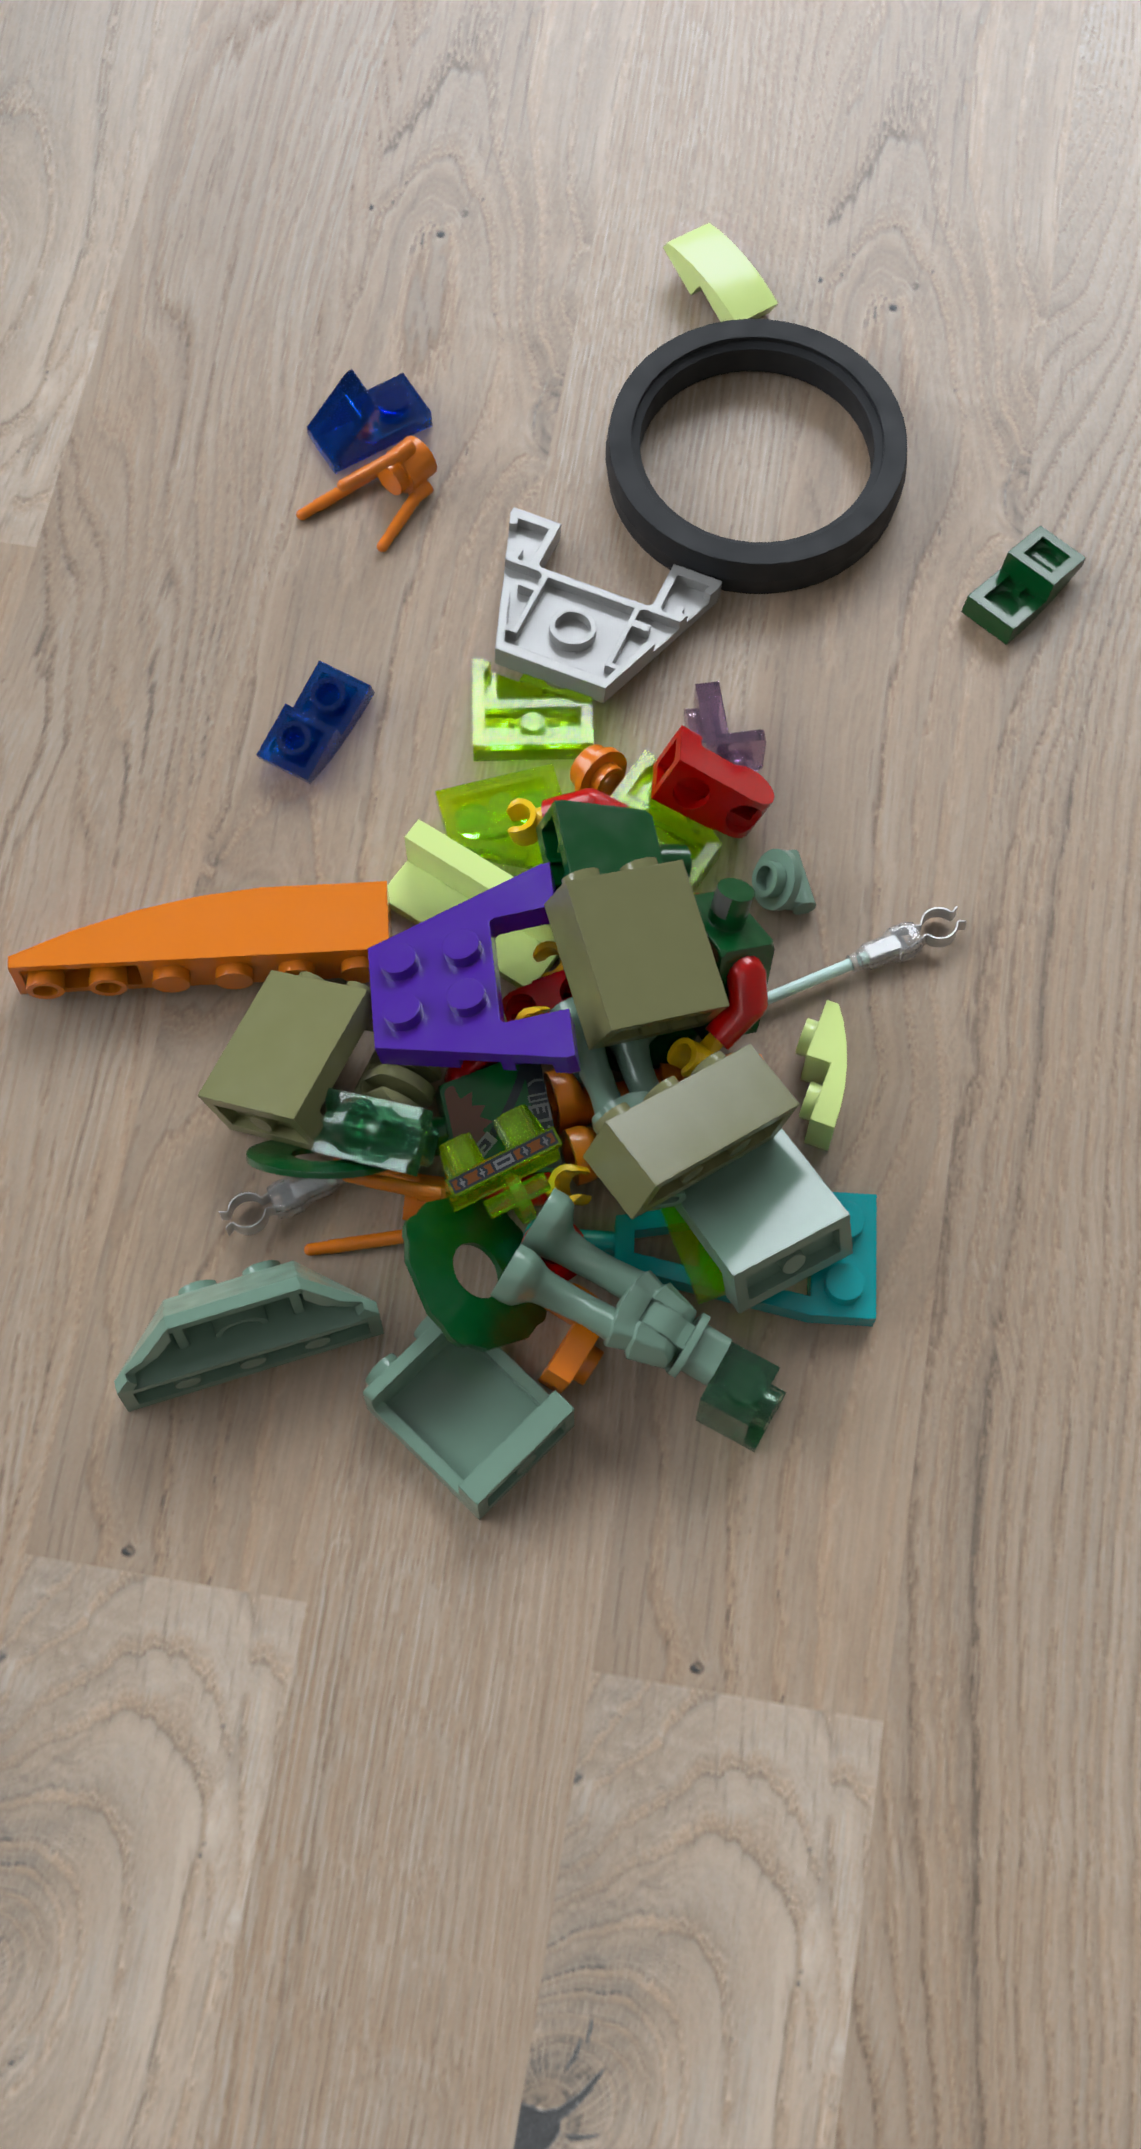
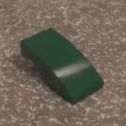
[961,525,1086,645]

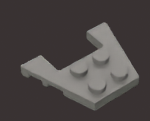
[495,507,722,703]

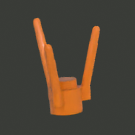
[296,436,437,552]
[304,1155,458,1256]

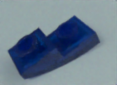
[256,660,375,784]

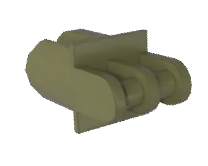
[348,1050,442,1136]

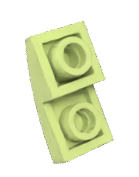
[663,223,778,322]
[795,1000,847,1151]

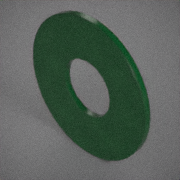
[246,1137,394,1179]

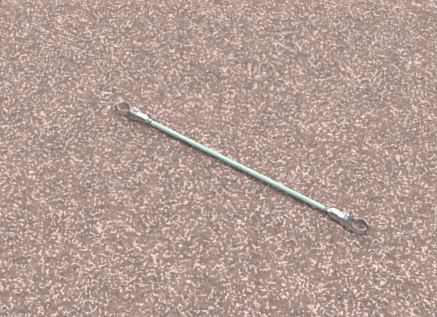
[219,906,966,1236]

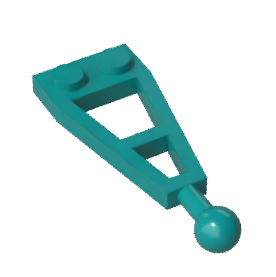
[523,1192,877,1327]

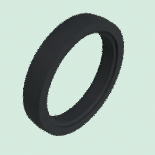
[605,319,907,594]

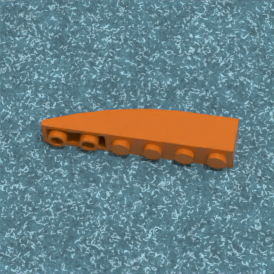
[8,881,392,999]

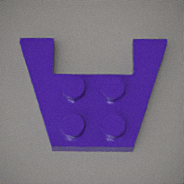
[368,862,581,1073]

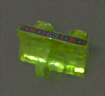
[439,1104,562,1225]

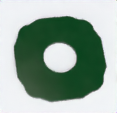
[402,1193,547,1352]

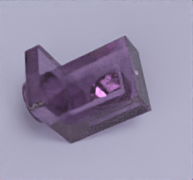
[684,681,766,771]

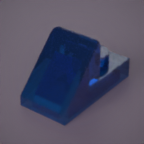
[306,369,432,473]

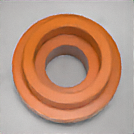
[570,744,627,797]

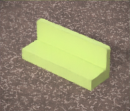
[387,819,560,988]

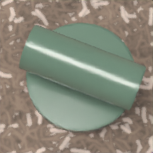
[752,849,816,915]

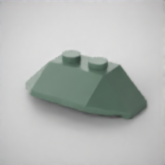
[114,1260,384,1412]

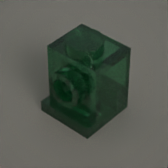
[696,1342,786,1452]

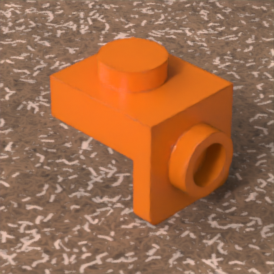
[537,1282,604,1394]

